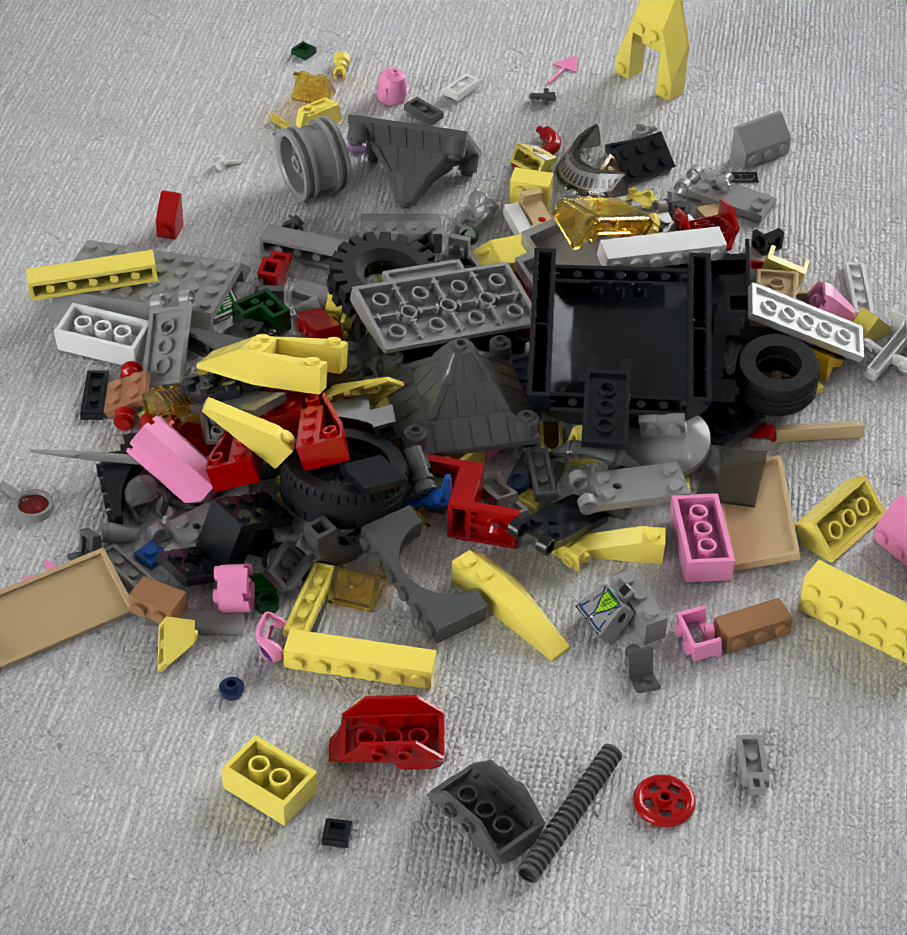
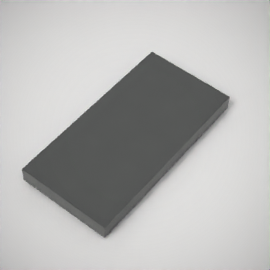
[190,390,287,417]

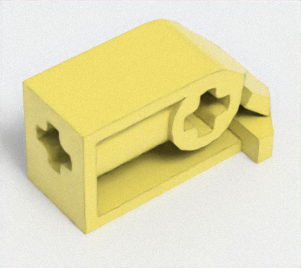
[296,97,341,128]

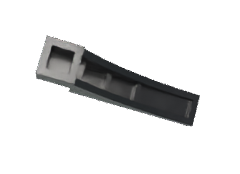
[96,432,144,525]

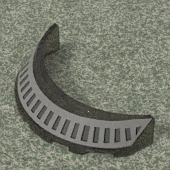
[556,124,628,199]

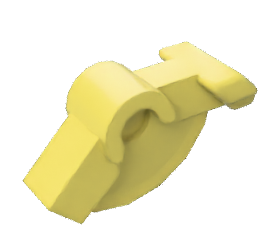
[626,187,658,209]

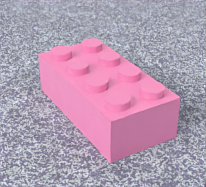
[669,494,735,583]

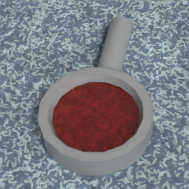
[0,481,54,523]

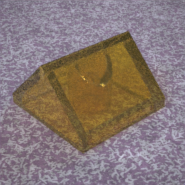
[327,566,387,613]

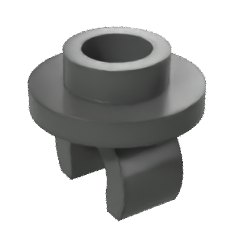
[282,214,304,231]

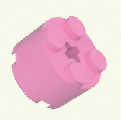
[213,564,255,613]

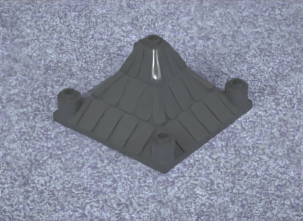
[347,114,482,208]
[379,335,540,459]

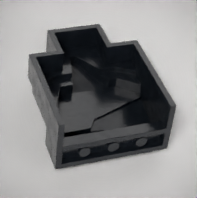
[665,239,751,313]

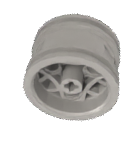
[275,116,352,202]

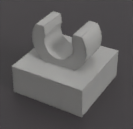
[448,233,471,257]

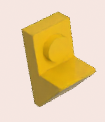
[812,349,844,382]

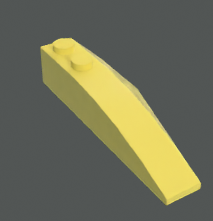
[451,550,570,662]

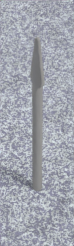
[30,449,141,465]

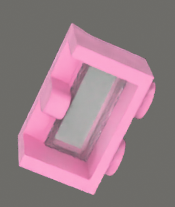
[674,605,722,662]

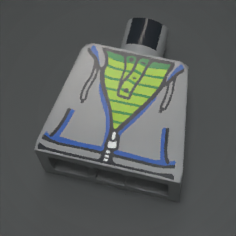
[575,583,636,644]

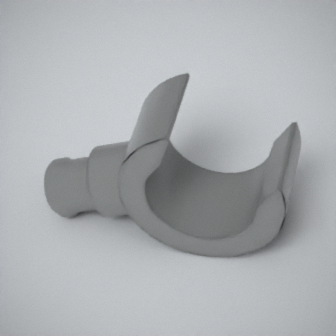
[632,124,657,139]

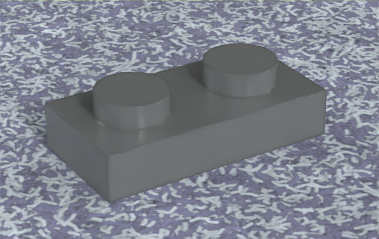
[404,97,444,125]

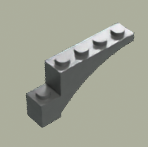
[171,326,248,384]
[296,394,401,441]

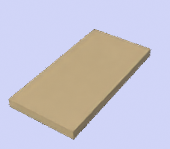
[714,455,801,572]
[0,547,132,670]

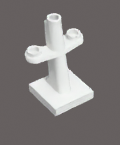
[863,304,907,382]

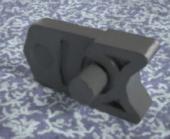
[529,88,556,105]

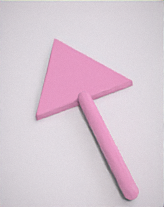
[547,55,577,84]

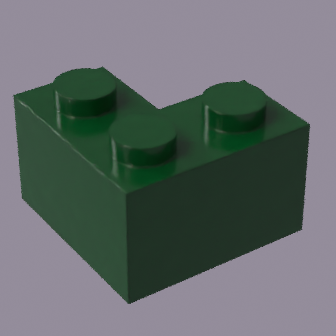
[231,288,291,336]

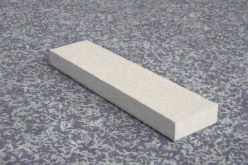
[843,262,875,317]

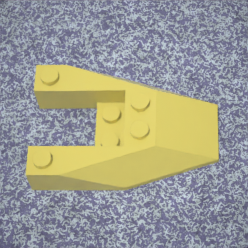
[615,0,689,101]
[197,334,348,395]

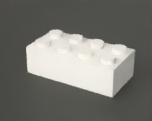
[54,303,149,365]

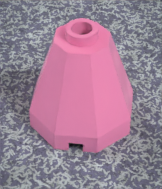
[806,282,855,322]

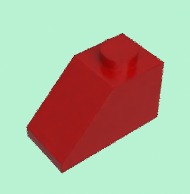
[155,190,184,240]

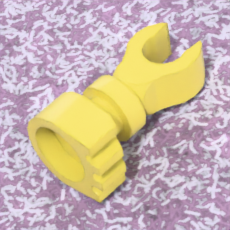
[333,52,350,80]

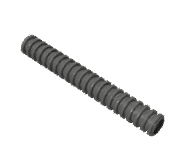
[517,743,623,883]

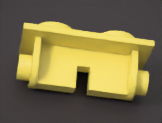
[551,541,590,573]

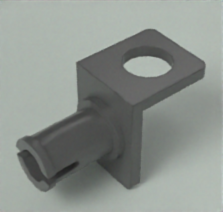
[625,644,661,693]

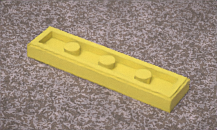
[283,561,337,636]

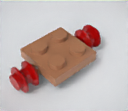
[104,361,151,430]

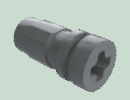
[404,445,437,496]

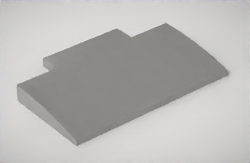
[350,259,532,354]

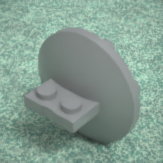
[623,413,711,476]

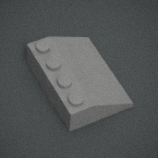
[361,213,442,253]

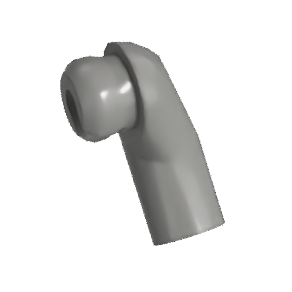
[716,172,734,192]

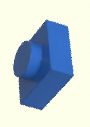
[134,540,164,571]

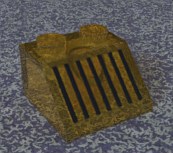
[142,384,194,419]

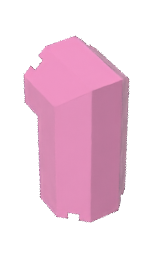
[126,416,220,504]

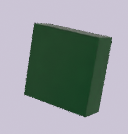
[291,41,317,60]

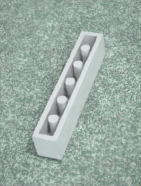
[597,226,727,267]

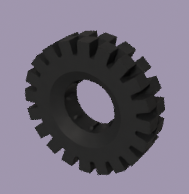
[327,232,440,325]

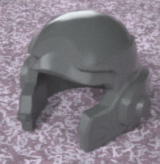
[123,475,172,525]

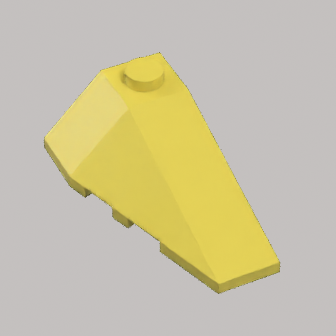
[324,377,404,405]
[202,397,296,469]
[569,526,666,564]

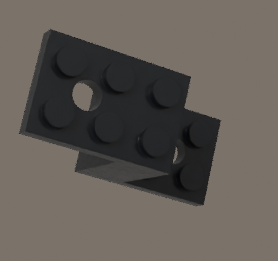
[156,492,294,587]

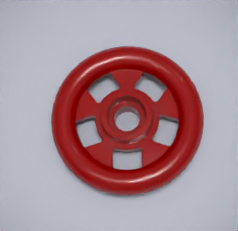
[633,774,696,827]

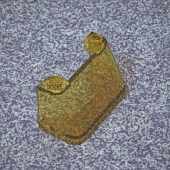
[551,198,653,250]

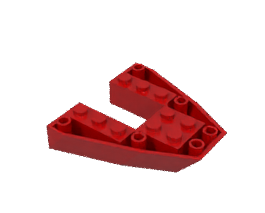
[205,386,350,492]

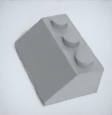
[730,111,791,170]

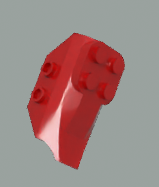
[674,198,740,252]
[328,695,445,770]

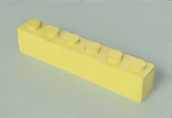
[26,250,158,301]
[283,629,437,689]

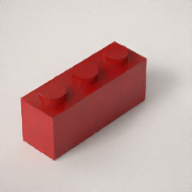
[295,307,343,341]

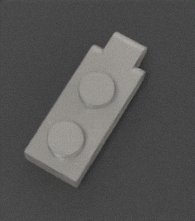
[735,735,769,795]

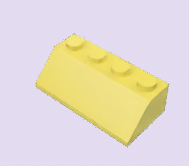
[794,475,885,562]

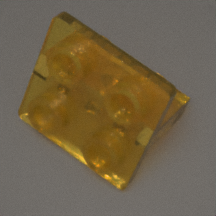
[291,71,336,103]

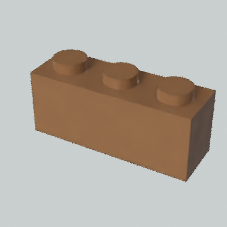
[713,598,793,654]

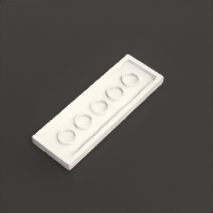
[748,282,864,362]

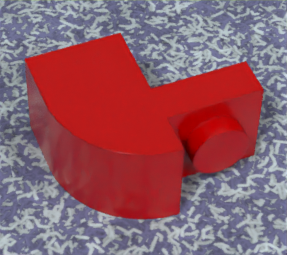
[257,250,292,286]

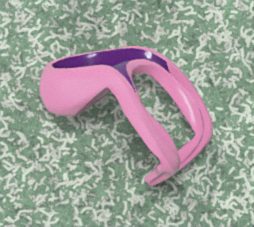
[256,612,286,663]

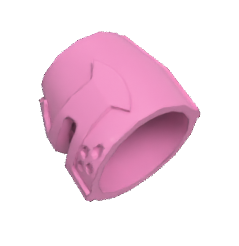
[376,68,407,106]

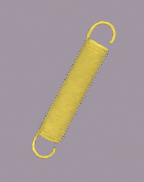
[267,113,293,129]

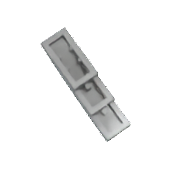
[483,475,534,542]

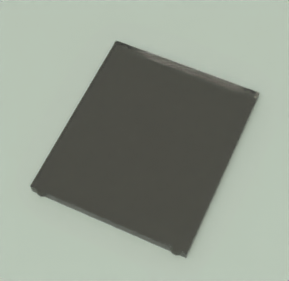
[696,445,768,507]

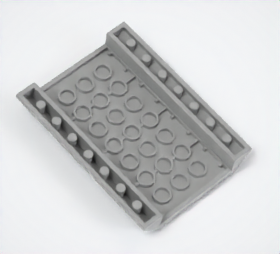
[49,240,251,332]

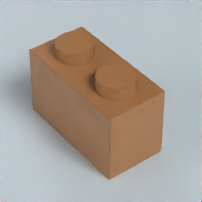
[128,576,188,624]

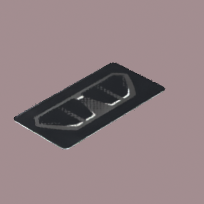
[723,172,759,183]

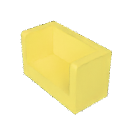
[762,245,810,287]

